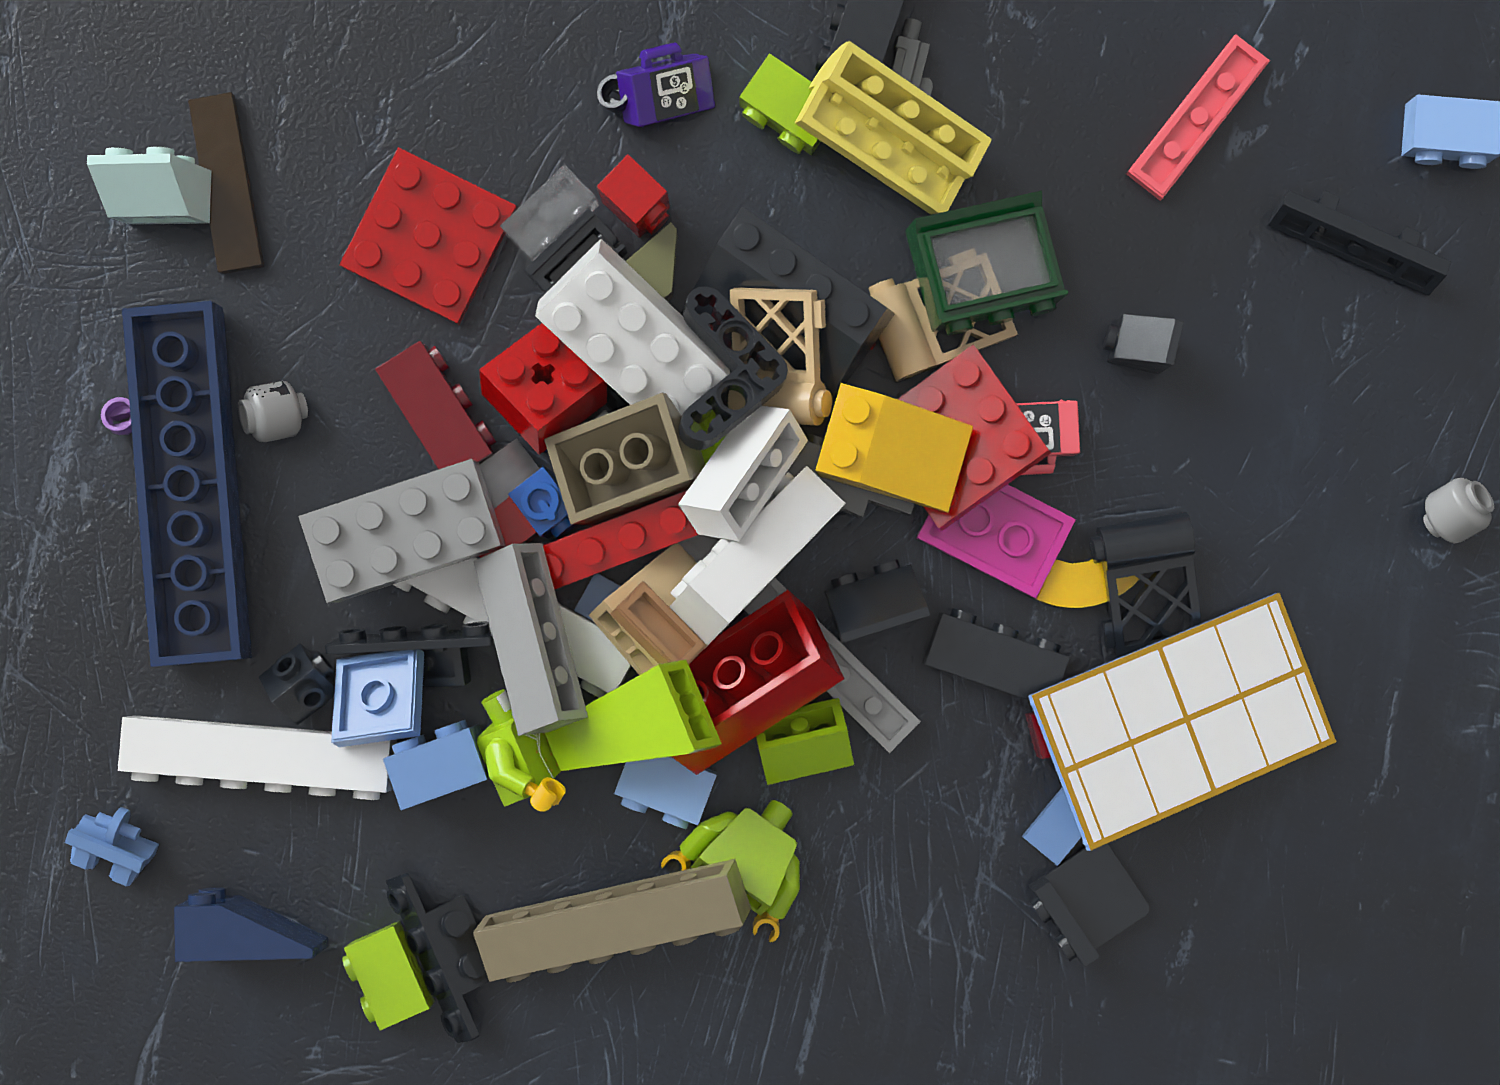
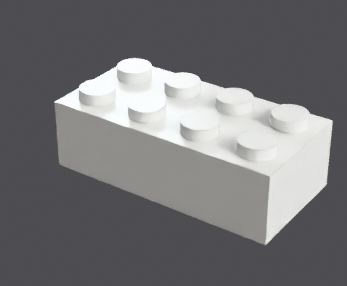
[535,239,730,416]
[670,466,846,649]

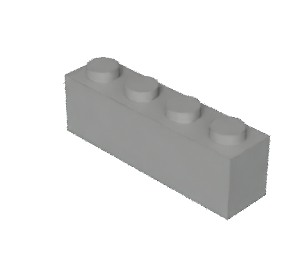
[473,543,588,736]

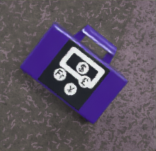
[616,42,715,128]

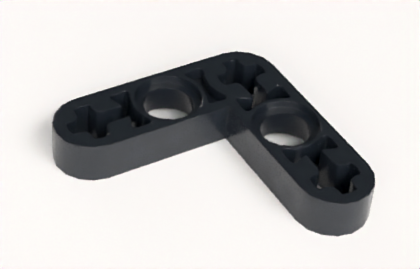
[678,286,788,450]

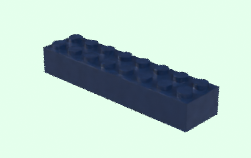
[122,301,252,667]

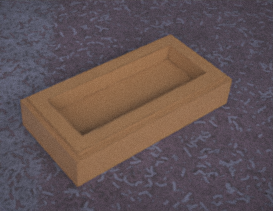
[610,581,707,665]

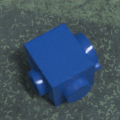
[508,467,577,539]

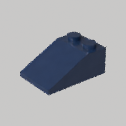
[174,888,328,962]

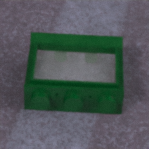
[905,190,1068,335]

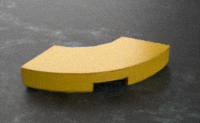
[1035,558,1144,608]

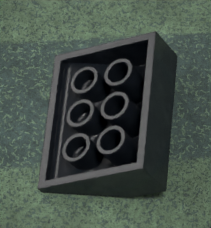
[681,206,895,403]

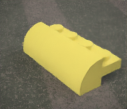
[795,41,992,215]

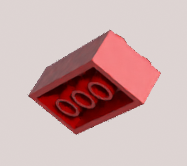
[671,590,845,775]

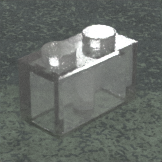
[500,164,599,262]

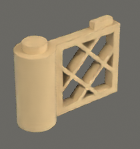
[868,248,1018,382]
[728,288,832,425]

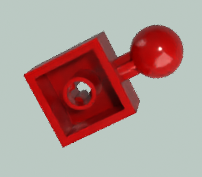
[479,323,607,455]

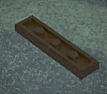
[188,92,264,274]

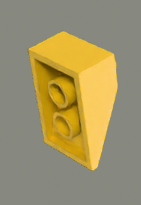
[815,383,973,513]

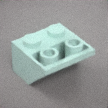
[87,147,211,224]

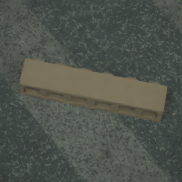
[473,859,751,982]

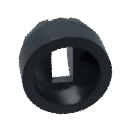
[597,74,627,114]

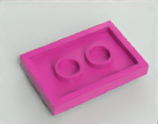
[916,484,1076,599]

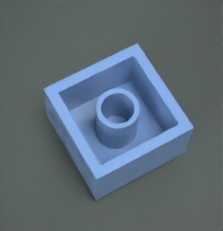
[383,720,489,810]

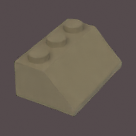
[544,392,705,525]

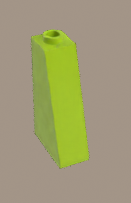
[545,659,722,771]

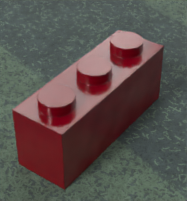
[375,341,497,469]

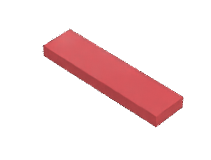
[1126,34,1270,201]

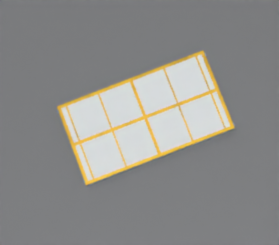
[1028,593,1336,851]

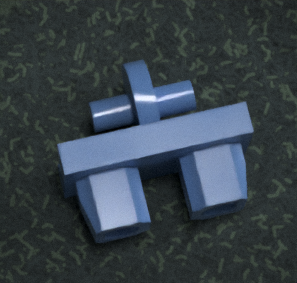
[65,807,159,886]

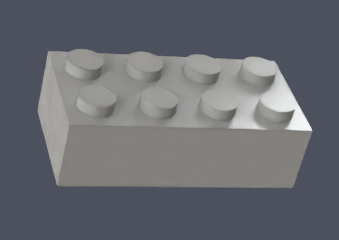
[298,459,506,603]

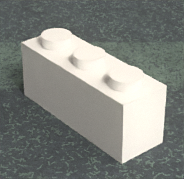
[679,406,808,541]

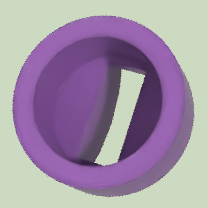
[101,397,132,435]

